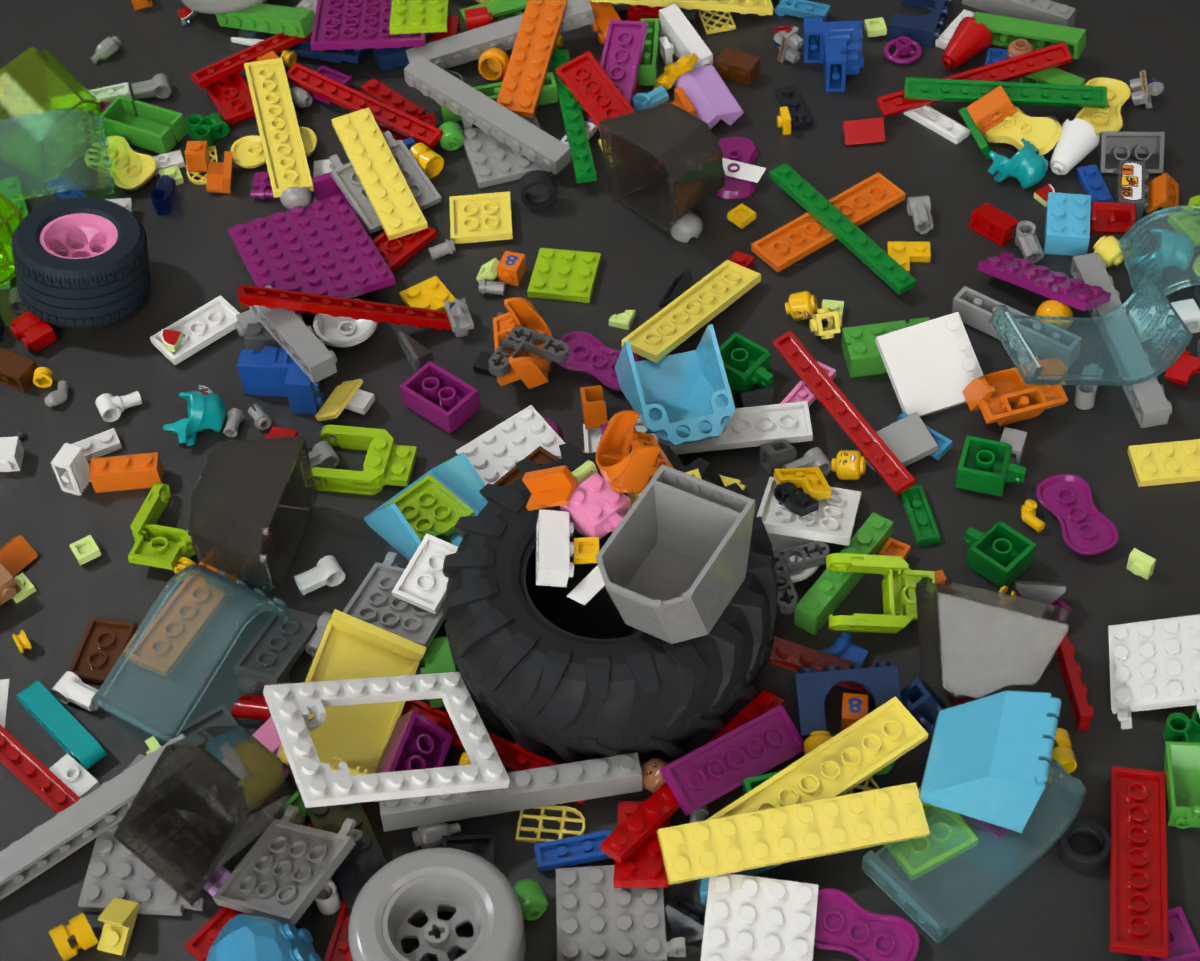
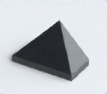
[658,271,693,308]
[665,896,705,943]

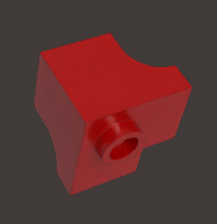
[1165,349,1200,387]

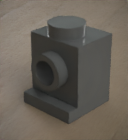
[760,440,797,475]

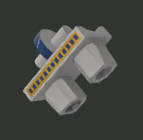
[773,26,804,64]
[1130,70,1164,109]
[444,298,474,337]

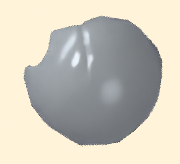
[280,186,312,210]
[670,212,703,243]

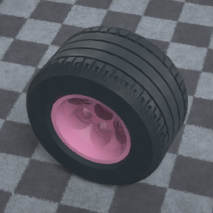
[11,197,151,329]

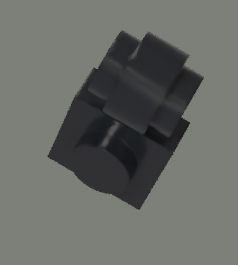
[774,481,819,517]

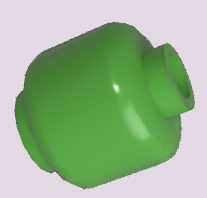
[438,121,465,151]
[513,879,548,920]

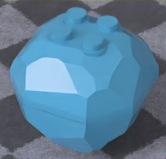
[206,914,322,961]

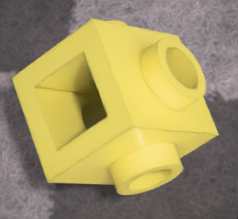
[809,307,842,340]

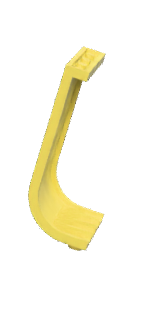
[276,609,427,775]

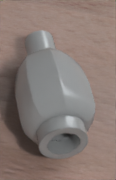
[90,36,121,64]
[290,87,313,108]
[412,822,461,849]

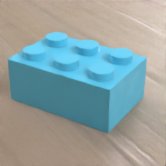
[1043,192,1091,256]

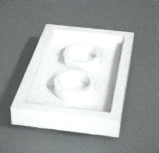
[392,533,458,615]

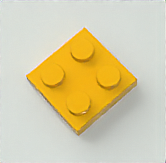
[399,276,455,311]

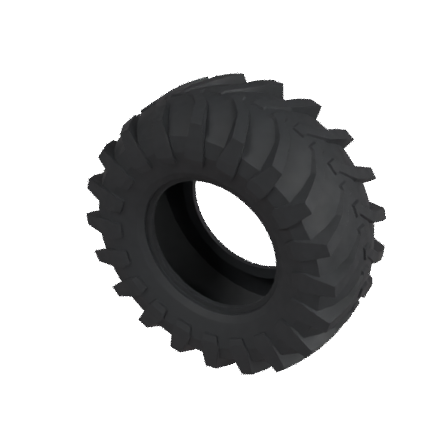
[442,442,778,763]

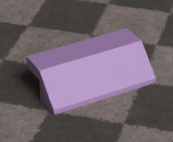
[674,65,744,132]

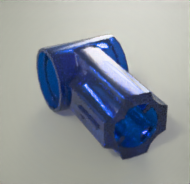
[150,175,176,215]

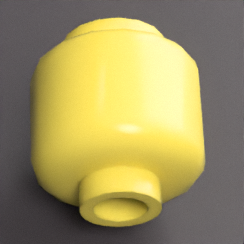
[1093,236,1126,267]

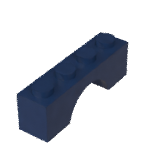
[900,677,946,736]

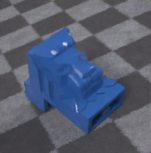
[803,17,864,92]
[237,345,324,415]

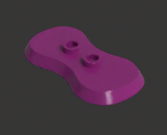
[709,137,759,199]
[557,331,643,392]
[1036,474,1119,556]
[814,888,920,961]

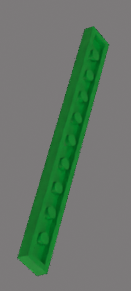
[550,49,597,184]
[904,77,1107,108]
[769,163,917,295]

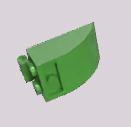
[1164,741,1200,829]

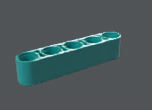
[16,680,106,770]

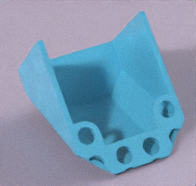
[615,324,736,446]

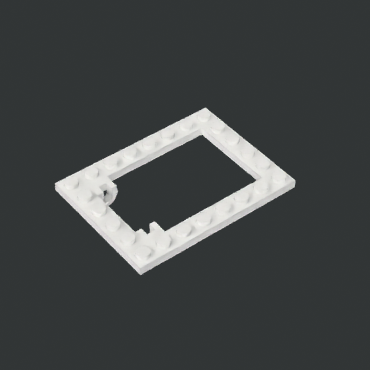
[263,672,510,808]

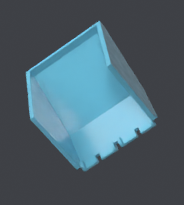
[363,452,489,562]
[919,691,1062,833]

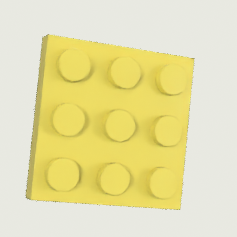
[450,191,513,244]

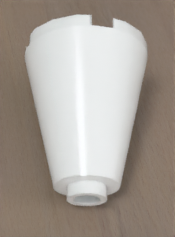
[1050,118,1100,175]

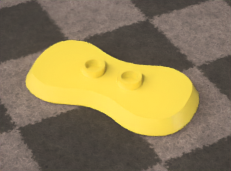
[1075,77,1131,135]
[983,105,1062,156]
[231,127,317,169]
[86,135,157,190]

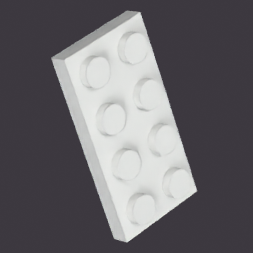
[150,295,240,365]

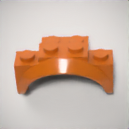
[493,297,553,389]
[962,359,1068,427]
[596,410,674,494]

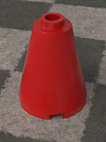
[941,16,992,70]

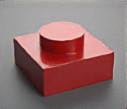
[728,250,755,269]

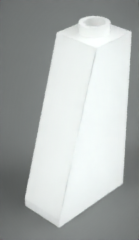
[659,4,713,68]

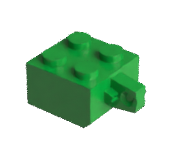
[719,332,774,394]
[955,435,1026,497]
[964,522,1037,588]

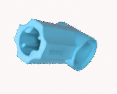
[633,86,669,117]

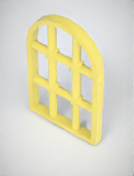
[515,805,586,843]

